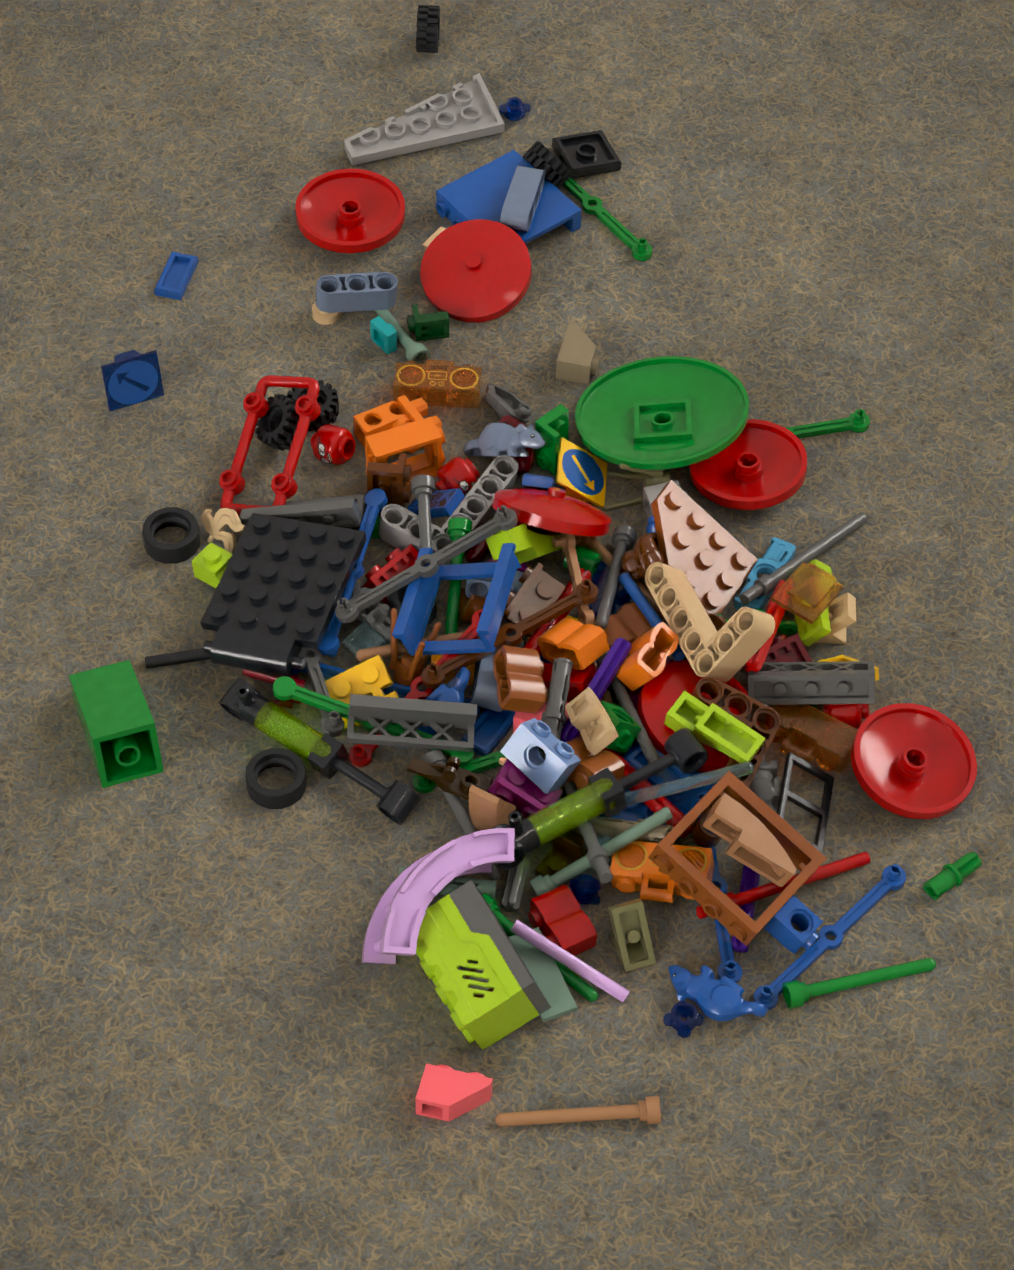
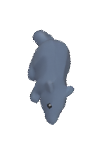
[463,422,545,457]

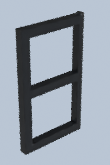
[777,752,834,853]

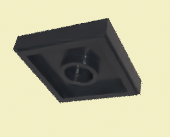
[552,130,622,179]

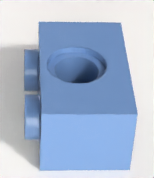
[500,718,581,794]

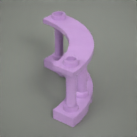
[362,828,515,965]

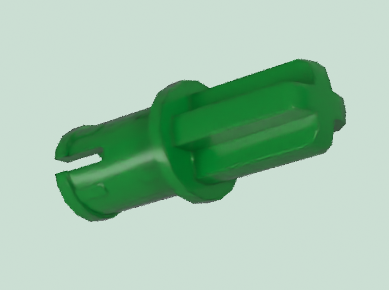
[923,852,982,900]

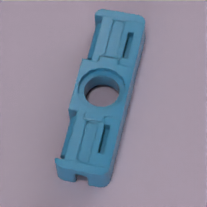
[734,537,796,610]

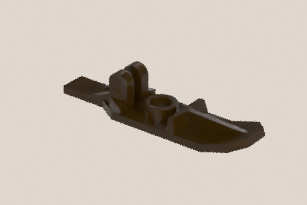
[407,756,521,814]

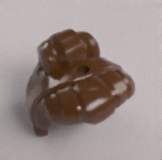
[621,532,663,581]

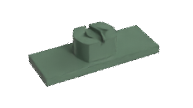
[509,927,577,1022]

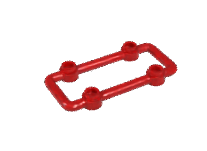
[219,375,321,516]

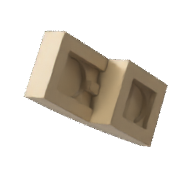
[565,687,619,756]

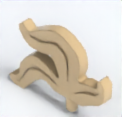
[201,508,246,554]

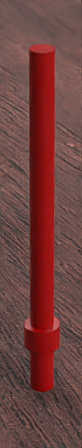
[696,851,871,919]

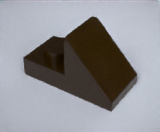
[535,829,588,888]

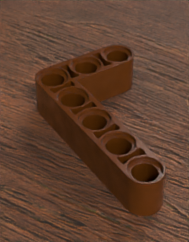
[691,677,780,848]

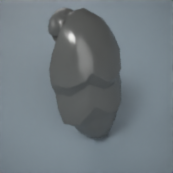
[485,383,532,424]

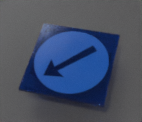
[101,350,164,412]

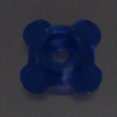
[499,97,531,121]
[569,875,601,905]
[663,1001,704,1038]

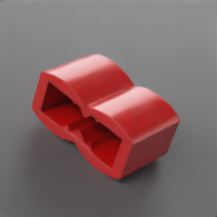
[527,885,597,956]

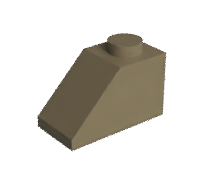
[556,320,600,385]

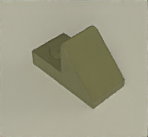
[608,898,656,972]

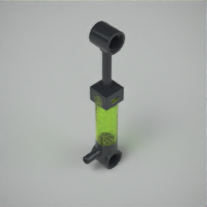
[219,677,421,825]
[492,729,708,870]

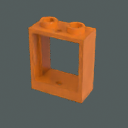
[365,416,445,485]

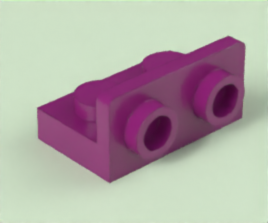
[488,758,563,825]

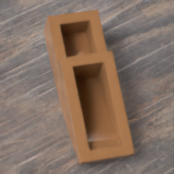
[468,785,516,831]
[702,793,797,887]

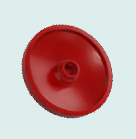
[295,169,405,253]
[420,219,532,323]
[690,419,807,510]
[492,487,612,536]
[637,660,759,772]
[851,703,977,819]

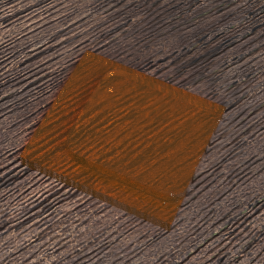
[771,562,843,624]

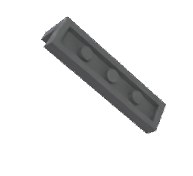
[240,494,366,528]
[748,661,875,705]
[346,694,477,752]

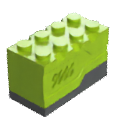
[416,880,551,1050]

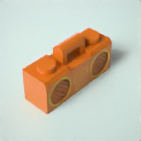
[610,841,715,903]

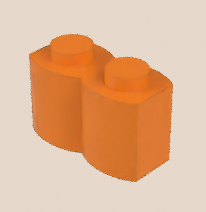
[537,618,610,670]
[616,622,679,691]

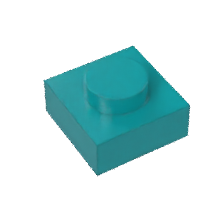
[370,316,398,355]

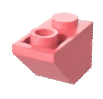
[415,1063,493,1122]

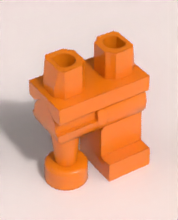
[353,395,442,459]

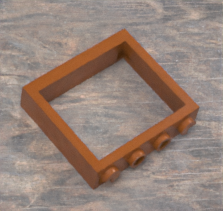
[648,771,826,947]

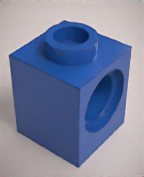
[764,895,823,954]

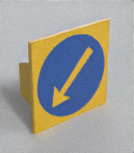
[556,437,608,507]

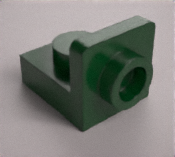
[407,304,449,342]

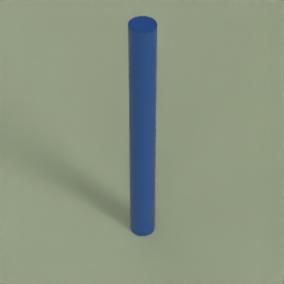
[619,573,685,661]

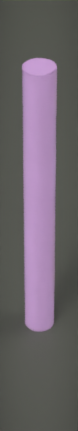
[510,920,630,1002]

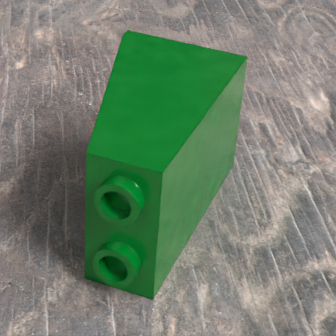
[69,660,164,788]

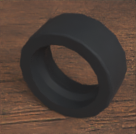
[142,507,200,564]
[245,748,306,809]

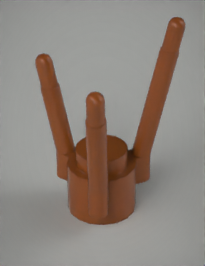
[389,608,441,686]

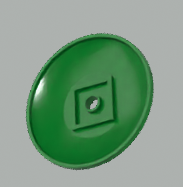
[575,356,749,470]

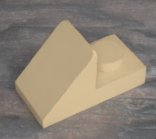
[815,592,856,644]

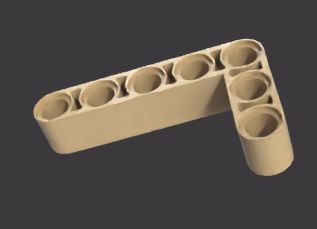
[645,562,775,683]

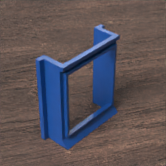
[392,543,522,656]

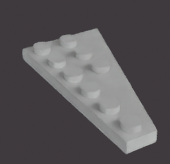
[344,73,505,166]

